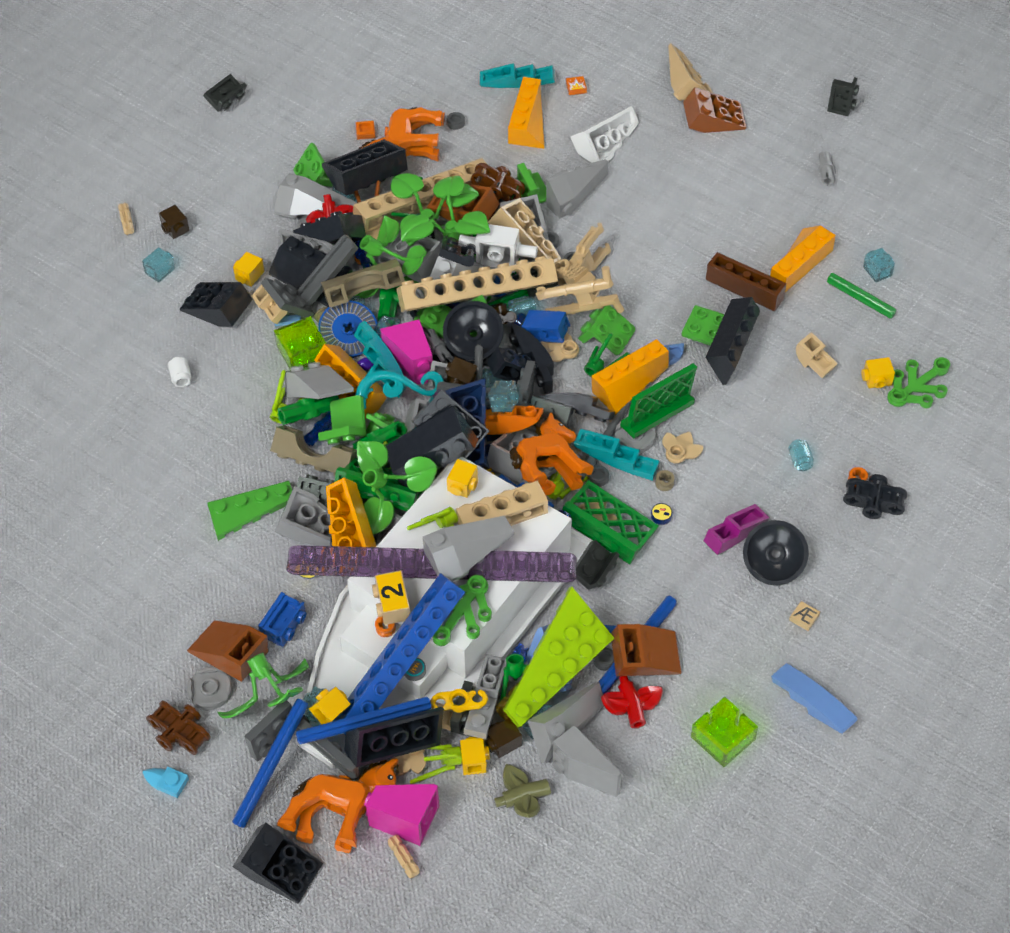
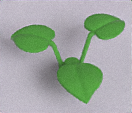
[391,173,479,246]
[401,176,490,242]
[354,215,427,299]
[357,441,437,535]
[217,653,309,718]

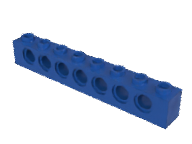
[332,573,465,735]

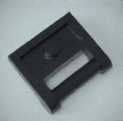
[438,237,476,267]

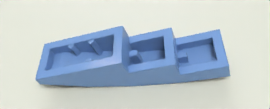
[771,663,857,734]

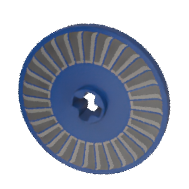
[318,300,378,358]

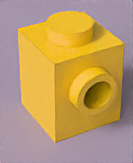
[233,252,265,287]
[861,357,895,389]
[447,459,478,498]
[309,686,350,724]
[460,737,490,775]

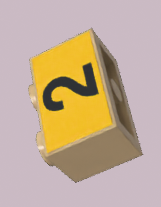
[372,570,410,625]

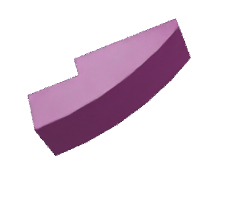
[703,504,770,555]

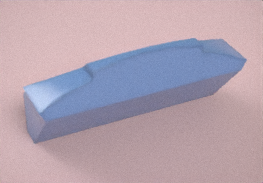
[274,314,301,326]

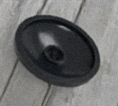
[443,301,504,361]
[743,520,809,586]

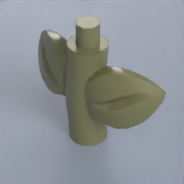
[494,764,551,818]

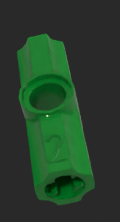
[377,285,402,325]
[277,395,339,425]
[353,420,407,450]

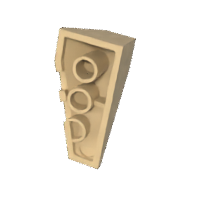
[668,43,713,101]

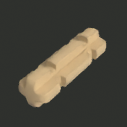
[118,203,134,235]
[388,835,420,878]

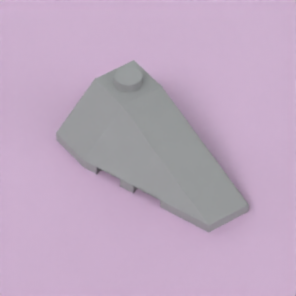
[274,173,357,218]
[275,486,331,549]
[423,516,514,581]
[528,682,603,763]

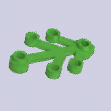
[887,357,950,409]
[432,575,492,646]

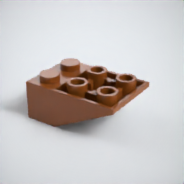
[683,87,747,133]
[187,620,268,682]
[611,624,681,676]

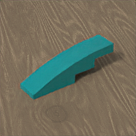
[480,63,555,88]
[354,320,407,398]
[574,429,659,481]

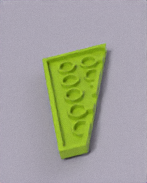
[503,586,614,728]

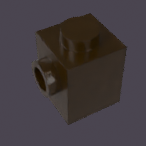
[159,205,190,239]
[445,357,478,385]
[485,718,522,758]

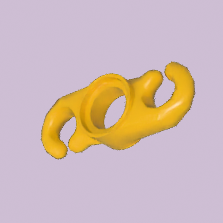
[430,689,488,713]

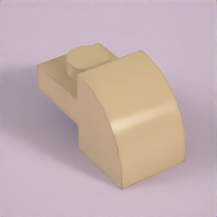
[252,284,288,324]
[796,332,838,378]

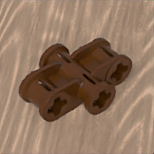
[471,163,526,201]
[146,700,211,755]

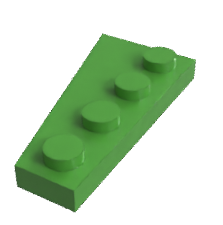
[207,481,292,541]

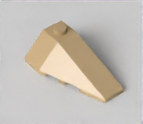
[488,198,561,263]

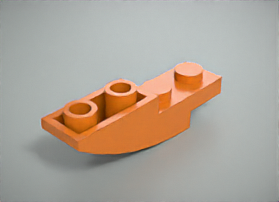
[485,404,544,435]

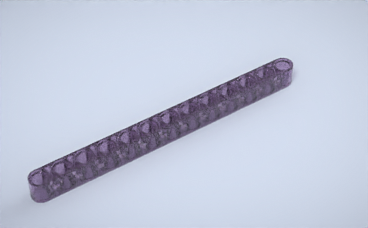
[286,545,577,583]

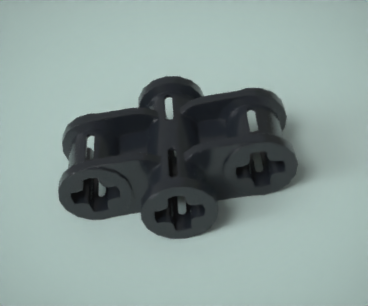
[843,474,907,519]

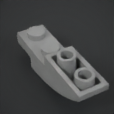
[464,654,506,739]

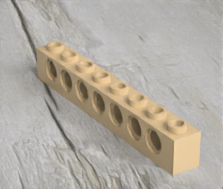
[353,158,487,233]
[397,256,558,312]

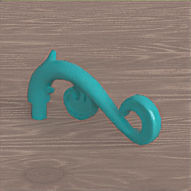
[356,367,444,409]

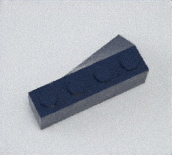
[445,378,490,470]

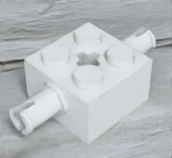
[459,224,538,273]

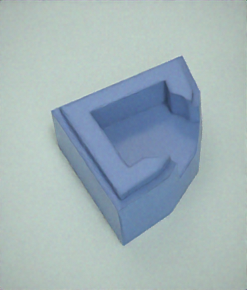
[664,343,684,365]

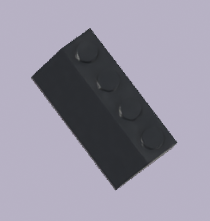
[322,139,408,195]
[269,236,353,307]
[705,297,760,385]
[385,405,478,487]
[344,707,444,768]

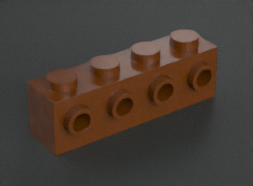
[706,252,787,312]

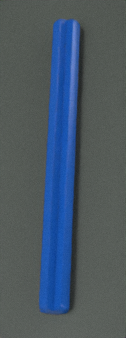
[599,595,677,694]
[296,697,431,744]
[232,699,308,828]

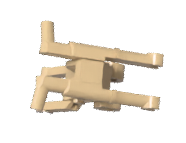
[536,223,624,315]

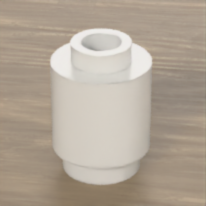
[168,357,191,388]

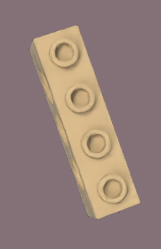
[456,481,548,526]

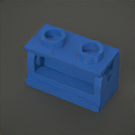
[522,310,571,343]
[258,592,307,647]

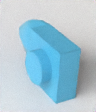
[143,767,189,798]

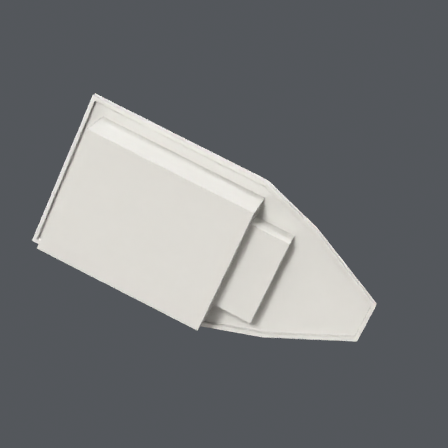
[296,457,593,768]

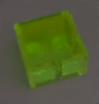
[274,316,327,371]
[691,697,758,767]

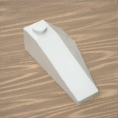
[570,106,639,163]

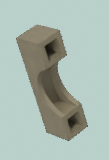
[321,259,405,308]
[270,425,357,476]

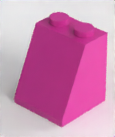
[380,319,433,385]
[364,784,440,846]

